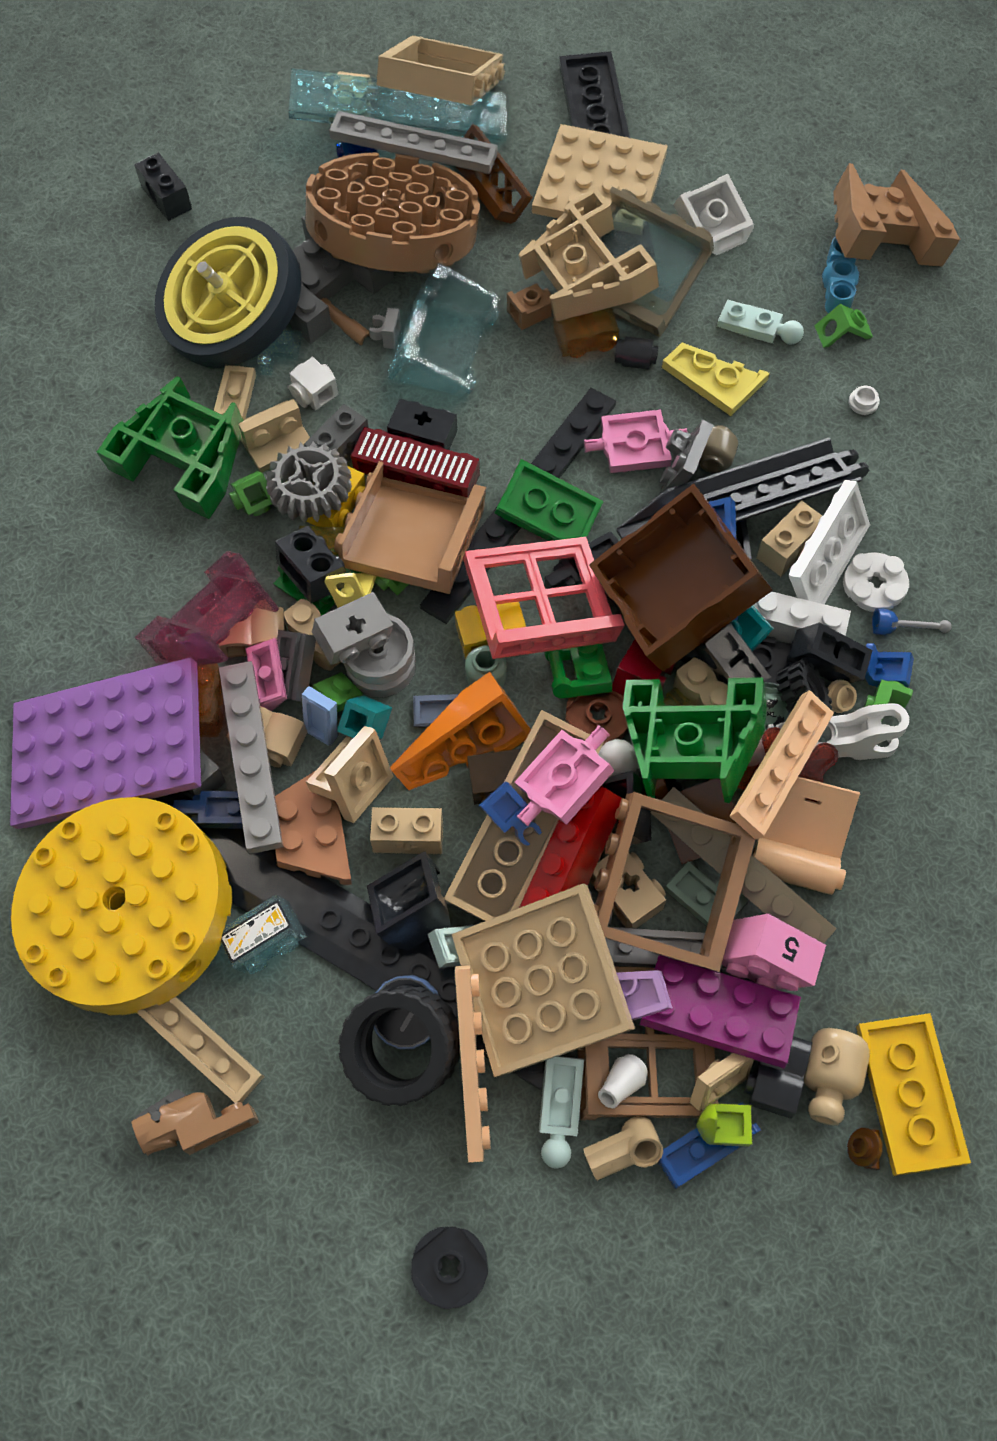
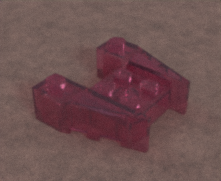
[134,552,279,666]

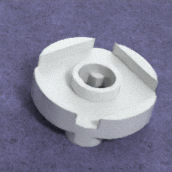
[843,553,909,612]

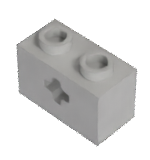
[312,592,393,665]

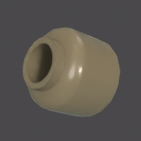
[699,425,738,473]

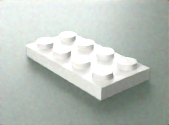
[789,480,870,604]

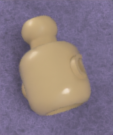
[804,1028,870,1126]

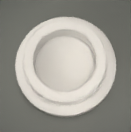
[849,386,880,415]

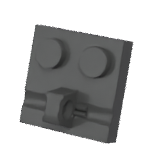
[659,420,714,495]

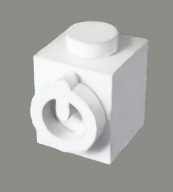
[288,357,338,411]

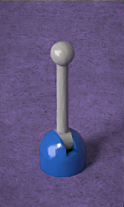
[872,608,952,635]

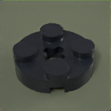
[411,1226,488,1309]

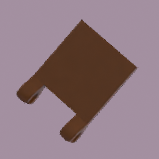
[655,779,739,864]

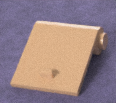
[753,777,860,895]

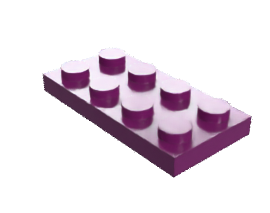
[639,955,801,1069]

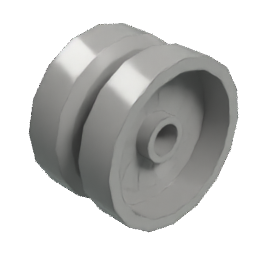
[344,614,416,697]

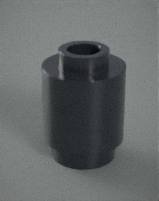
[615,336,658,370]

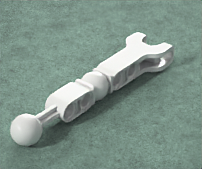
[598,703,909,776]

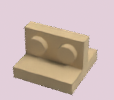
[238,399,310,472]
[306,726,394,823]

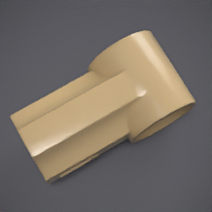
[583,1116,663,1181]

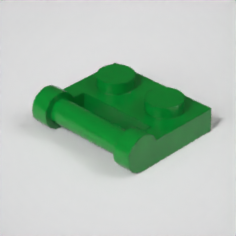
[544,644,612,698]

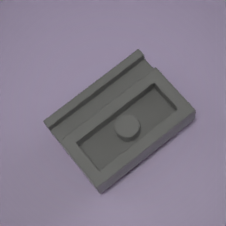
[277,630,316,701]

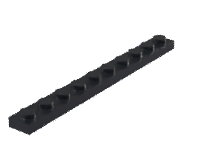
[420,388,616,624]

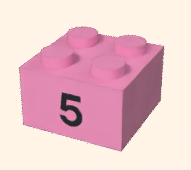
[721,914,826,991]

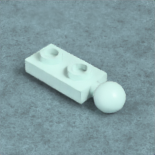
[717,300,804,345]
[539,1056,584,1168]

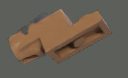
[131,1089,259,1155]

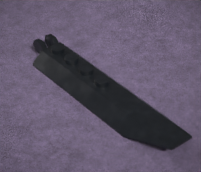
[616,438,869,539]

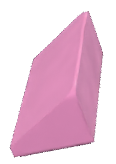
[246,638,287,711]

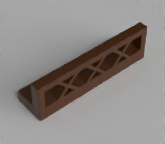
[457,124,533,224]

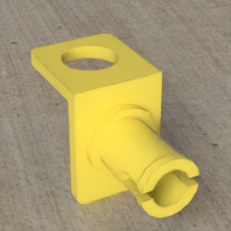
[324,573,377,608]

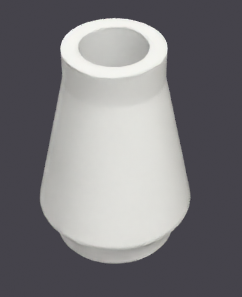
[598,1054,648,1108]

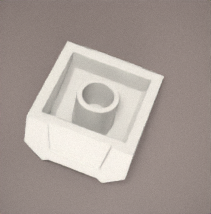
[674,174,754,255]

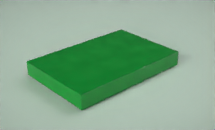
[494,459,604,541]

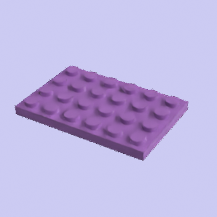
[10,657,201,829]

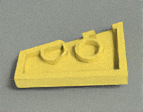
[662,343,770,416]

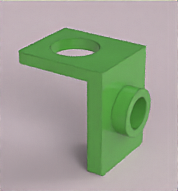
[814,304,873,348]

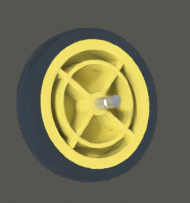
[155,217,301,368]

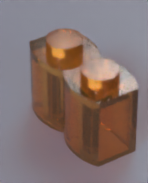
[553,307,620,358]
[197,662,224,737]

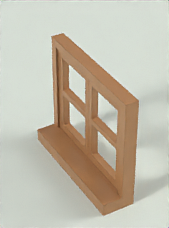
[577,967,718,1120]

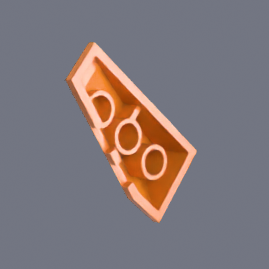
[390,672,531,790]

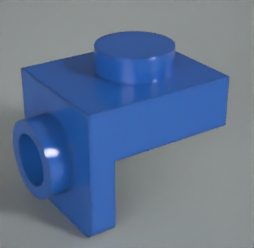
[865,643,914,687]

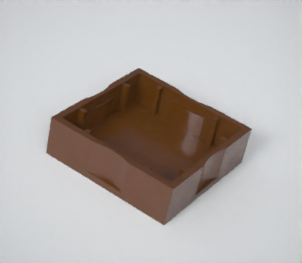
[589,484,773,672]

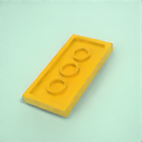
[856,1013,971,1176]

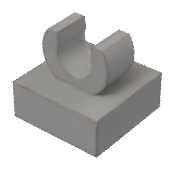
[369,308,401,349]

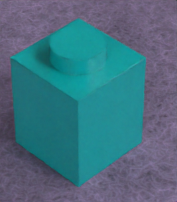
[337,695,392,739]

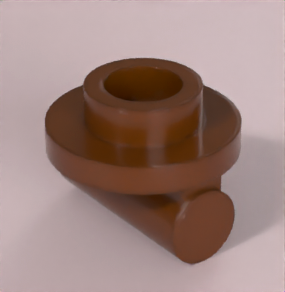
[847,1128,883,1170]

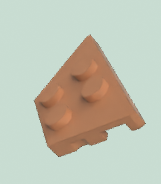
[275,771,352,885]

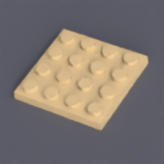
[532,124,668,236]
[452,884,635,1077]

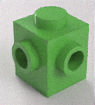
[229,471,272,516]

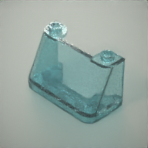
[386,263,500,397]

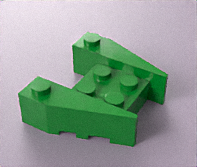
[97,376,244,519]
[623,677,767,803]

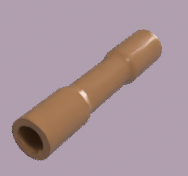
[321,298,370,345]

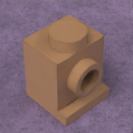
[507,283,552,330]

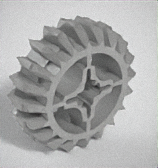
[266,441,352,523]

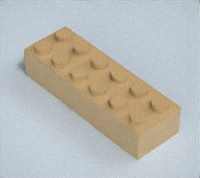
[444,710,604,922]

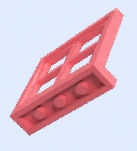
[463,537,624,659]

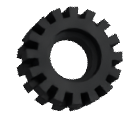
[776,659,832,712]

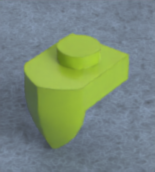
[696,1103,752,1147]

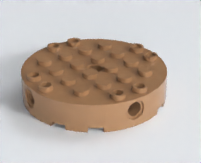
[305,153,480,273]

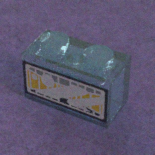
[221,895,307,974]

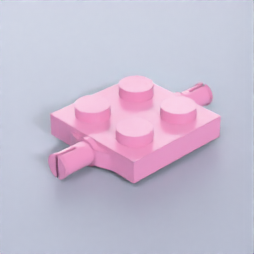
[584,410,688,473]
[514,725,615,826]

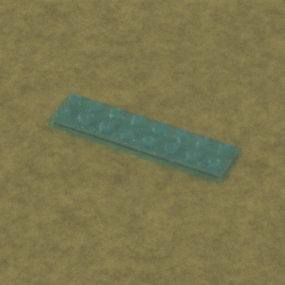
[289,68,507,142]

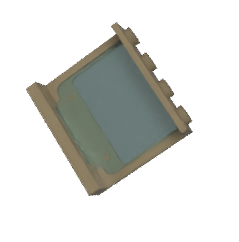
[600,186,714,337]

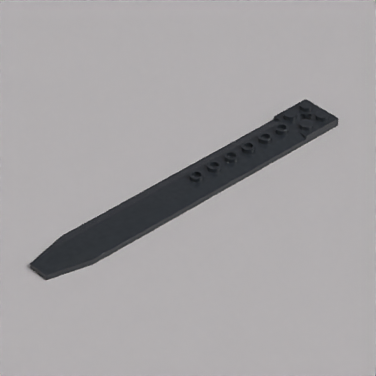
[151,792,560,1090]

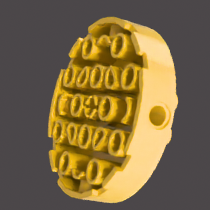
[11,797,232,1015]

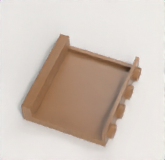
[334,461,486,594]

